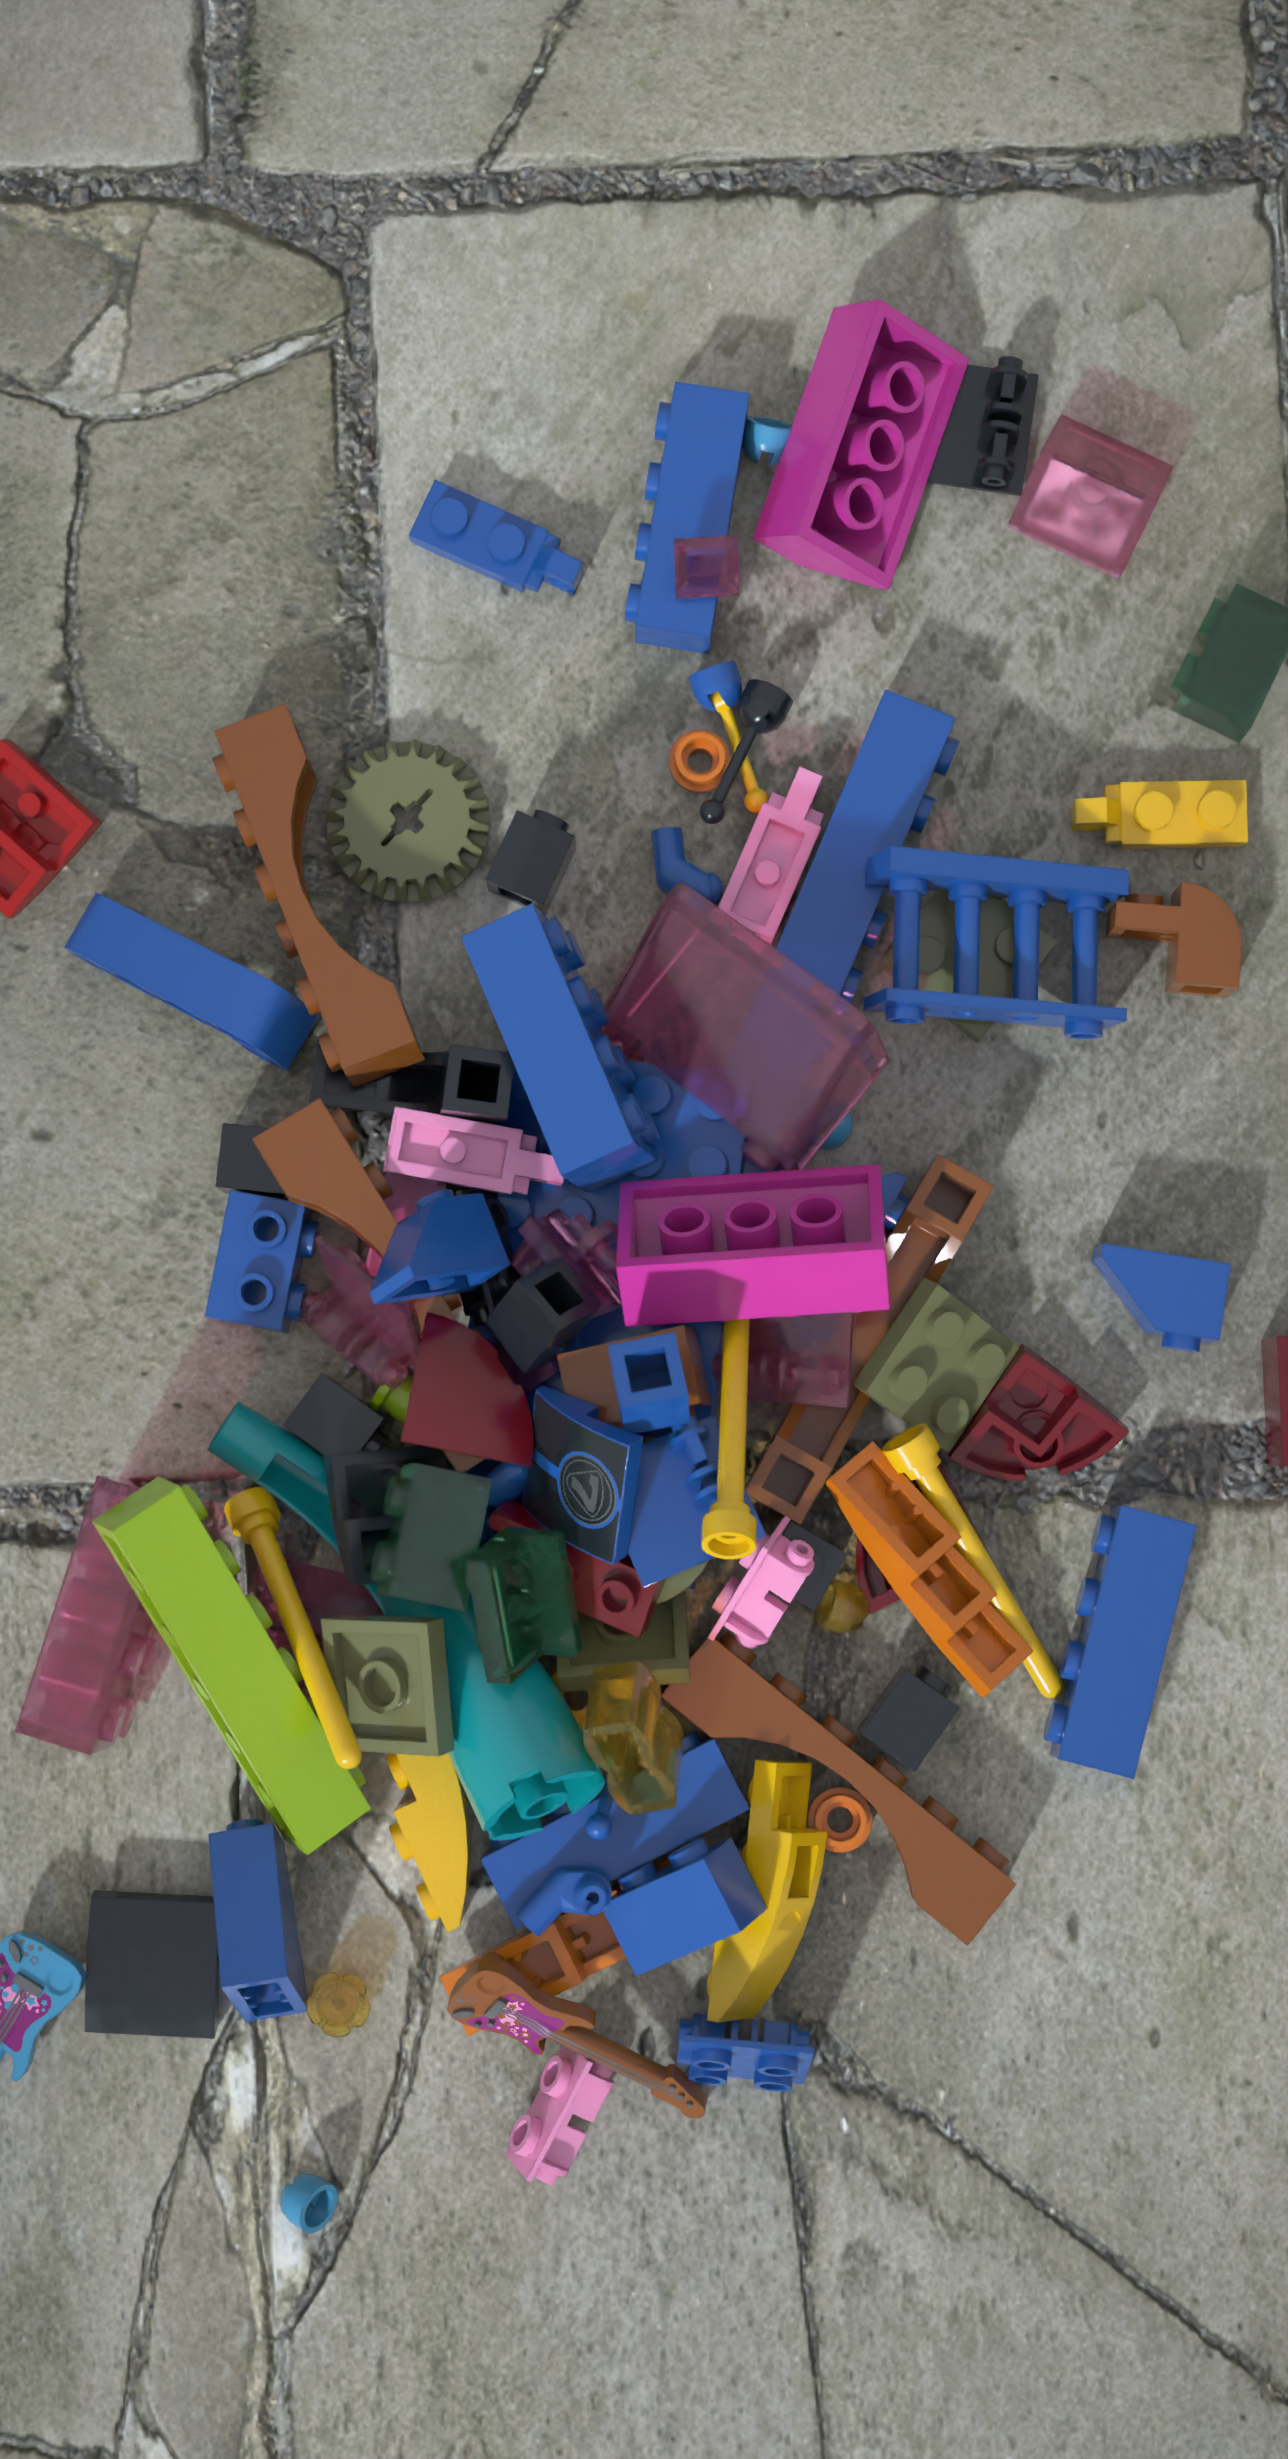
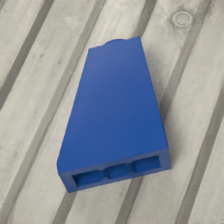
[208,1819,309,2022]

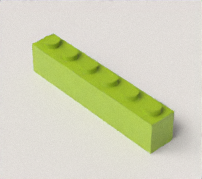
[92,1476,371,1855]

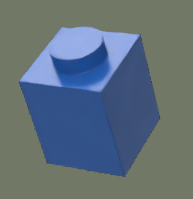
[608,1332,690,1434]

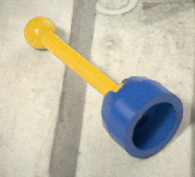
[688,661,769,813]

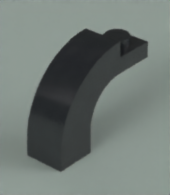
[309,1040,514,1124]

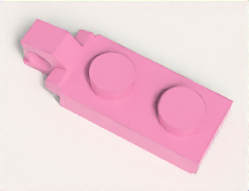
[713,766,824,946]
[383,1107,565,1195]

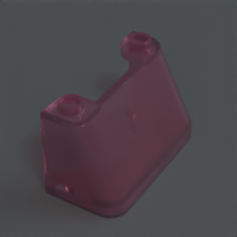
[601,882,891,1172]

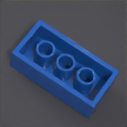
[461,903,660,1193]

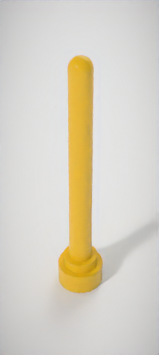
[701,1319,757,1559]
[882,1423,1064,1699]
[224,1487,362,1769]

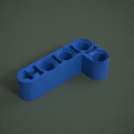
[64,893,319,1071]

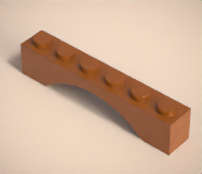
[212,703,425,1088]
[252,1098,485,1476]
[745,1154,994,1525]
[660,1631,1016,1946]

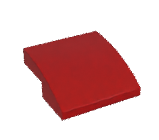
[0,739,103,919]

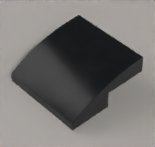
[323,1446,477,1586]
[85,1890,219,2039]

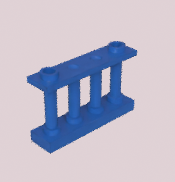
[863,846,1129,1039]

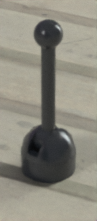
[700,679,793,824]

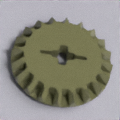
[326,739,490,903]

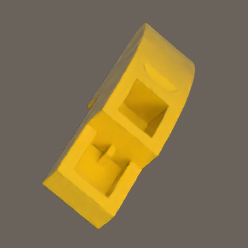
[386,1753,472,1932]
[707,1759,828,2023]

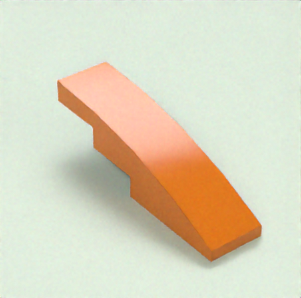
[825,1441,1034,1699]
[439,1858,671,2036]

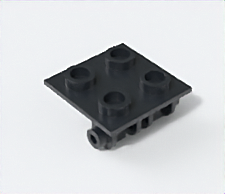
[926,356,1039,496]

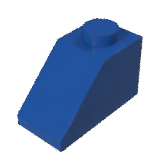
[369,1189,510,1305]
[1092,1243,1231,1352]

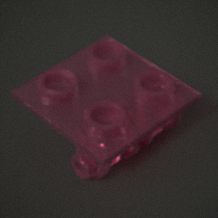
[301,1234,421,1389]
[712,1312,854,1408]

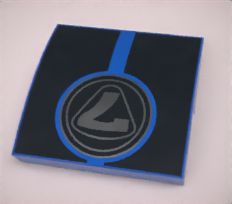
[522,1385,643,1565]

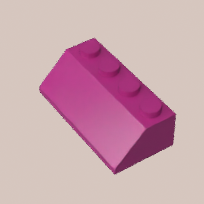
[752,299,970,590]
[616,1164,890,1327]

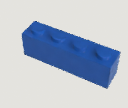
[625,381,750,654]
[1044,1505,1197,1779]
[481,1730,750,1930]

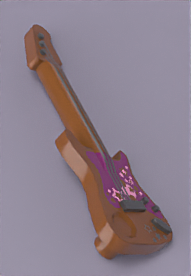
[447,1953,707,2119]

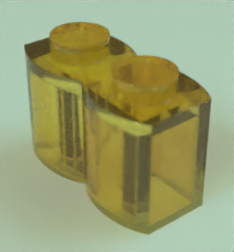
[583,1661,684,1815]

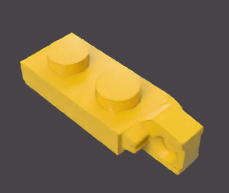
[1070,780,1248,849]

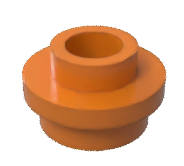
[669,730,731,793]
[807,1786,872,1853]

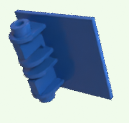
[628,1415,766,1588]
[675,2013,815,2092]

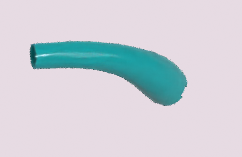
[207,1401,605,1841]

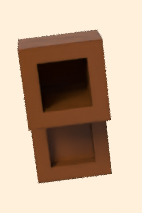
[1105,881,1242,997]

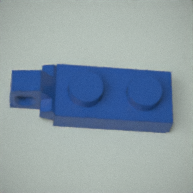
[409,480,584,595]

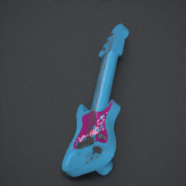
[0,1931,86,2081]

